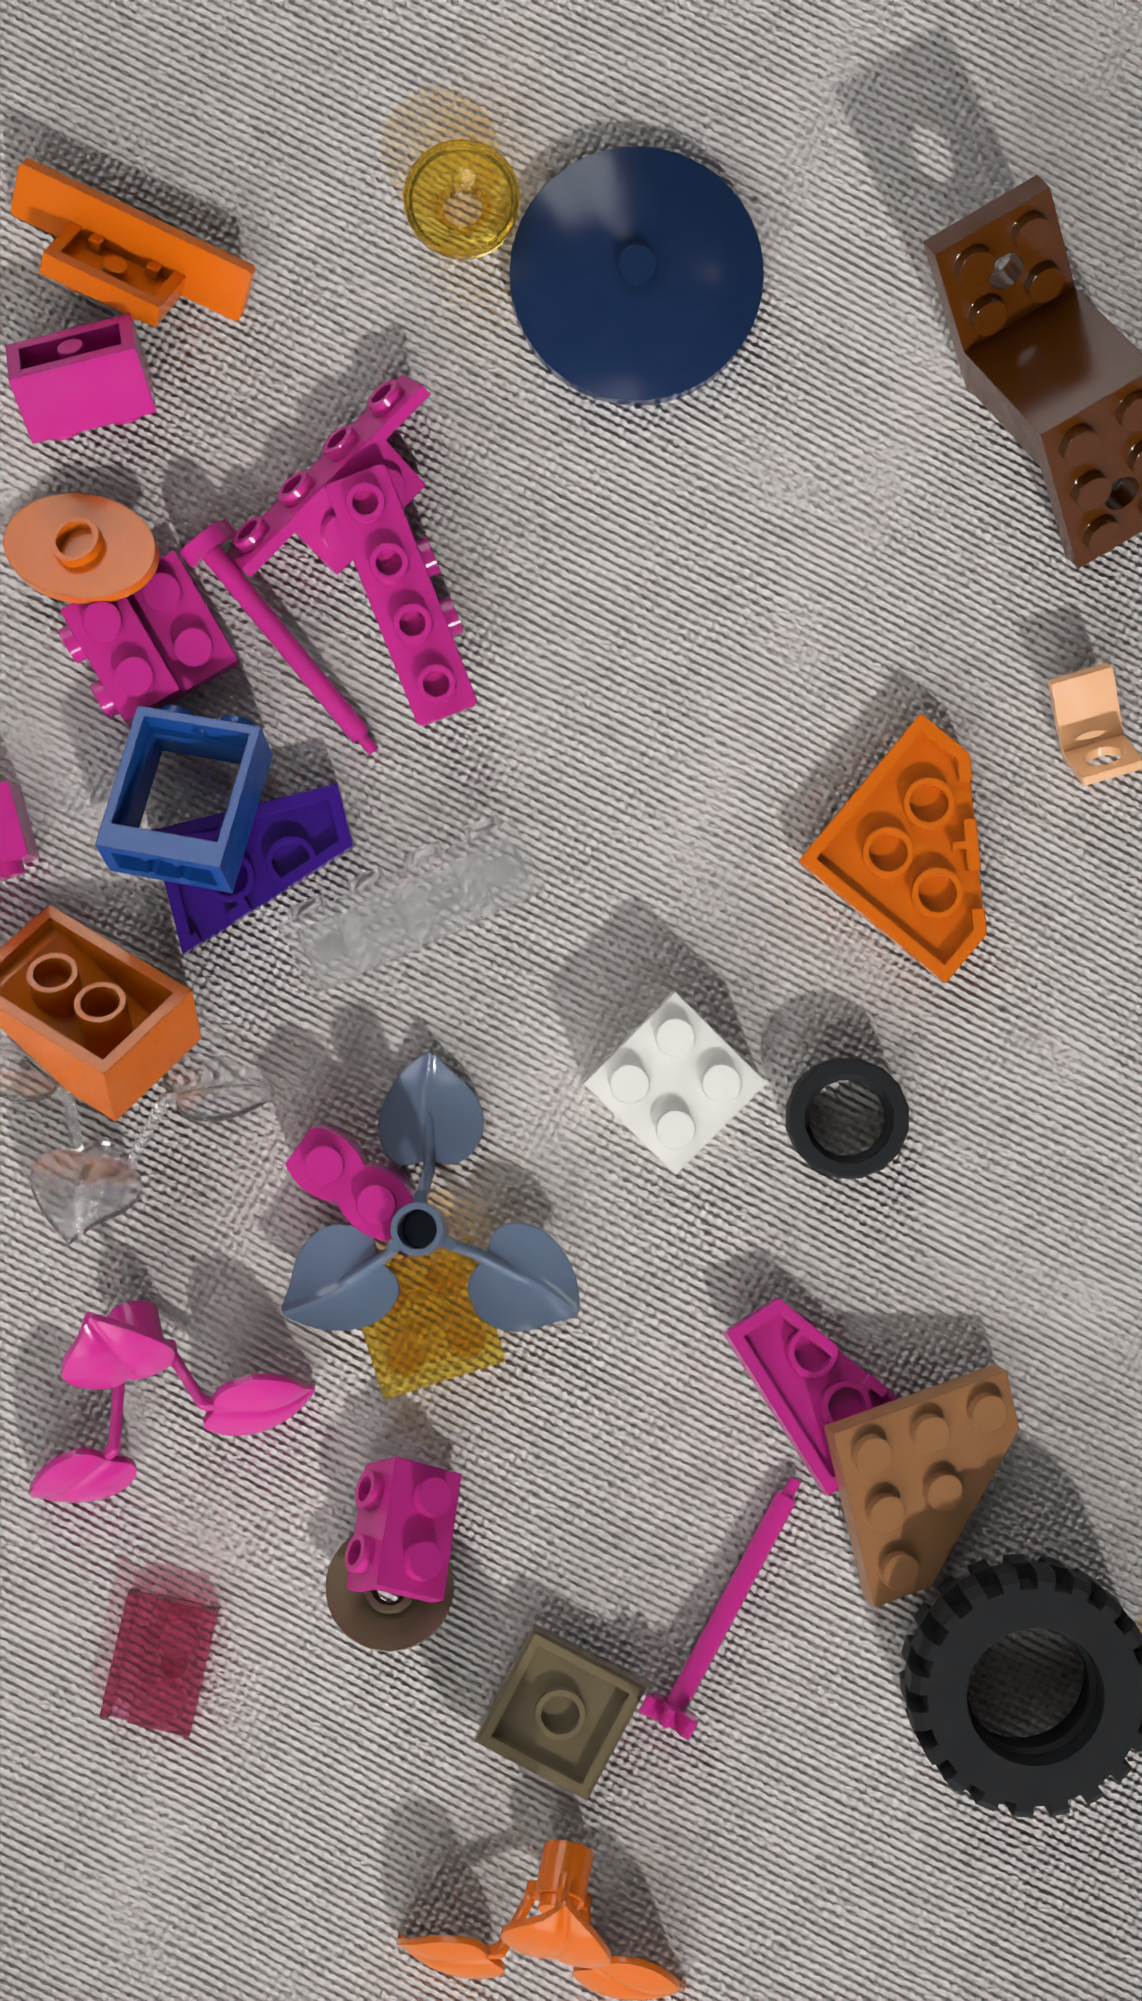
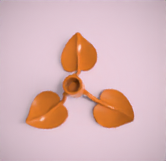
[396,1840,686,2001]

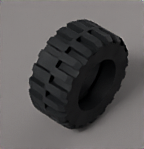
[899,1554,1142,1818]

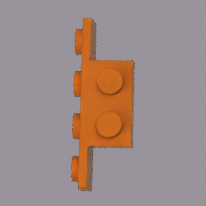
[11,158,256,328]

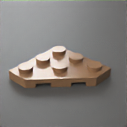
[824,1364,1019,1608]

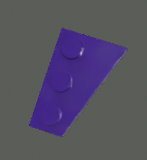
[153,783,355,955]

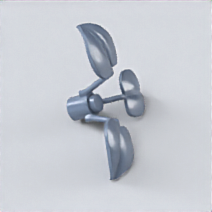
[281,1053,580,1332]

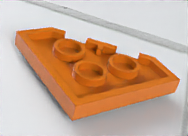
[797,713,987,983]

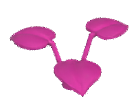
[29,1300,316,1503]

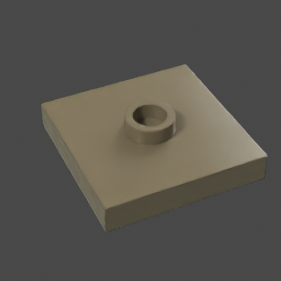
[474,1624,647,1801]

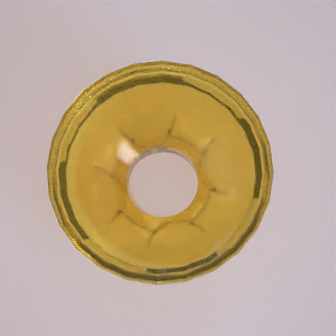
[403,139,520,260]

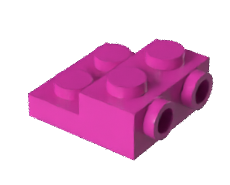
[58,550,241,726]

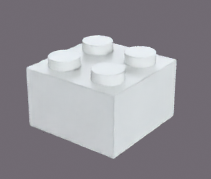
[583,992,767,1175]

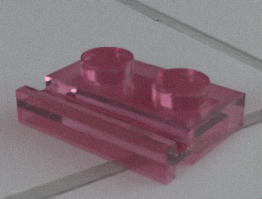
[99,1587,221,1737]

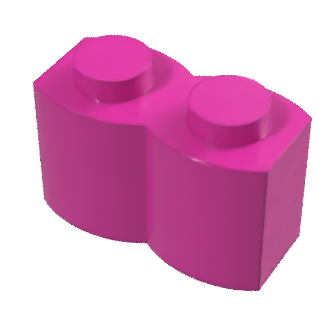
[285,1124,416,1241]

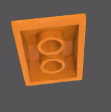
[0,904,202,1122]

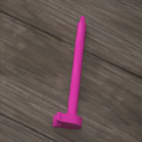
[179,518,379,755]
[638,1476,801,1740]

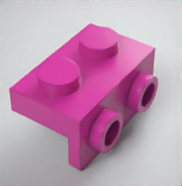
[345,1456,462,1603]

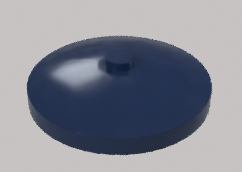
[509,146,764,406]

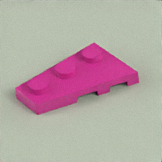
[722,1298,898,1496]

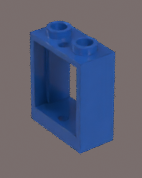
[95,705,273,893]

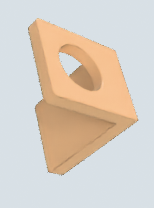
[1048,662,1142,786]

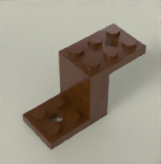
[923,175,1142,569]

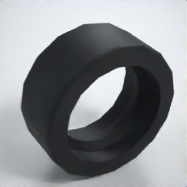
[786,1058,909,1179]

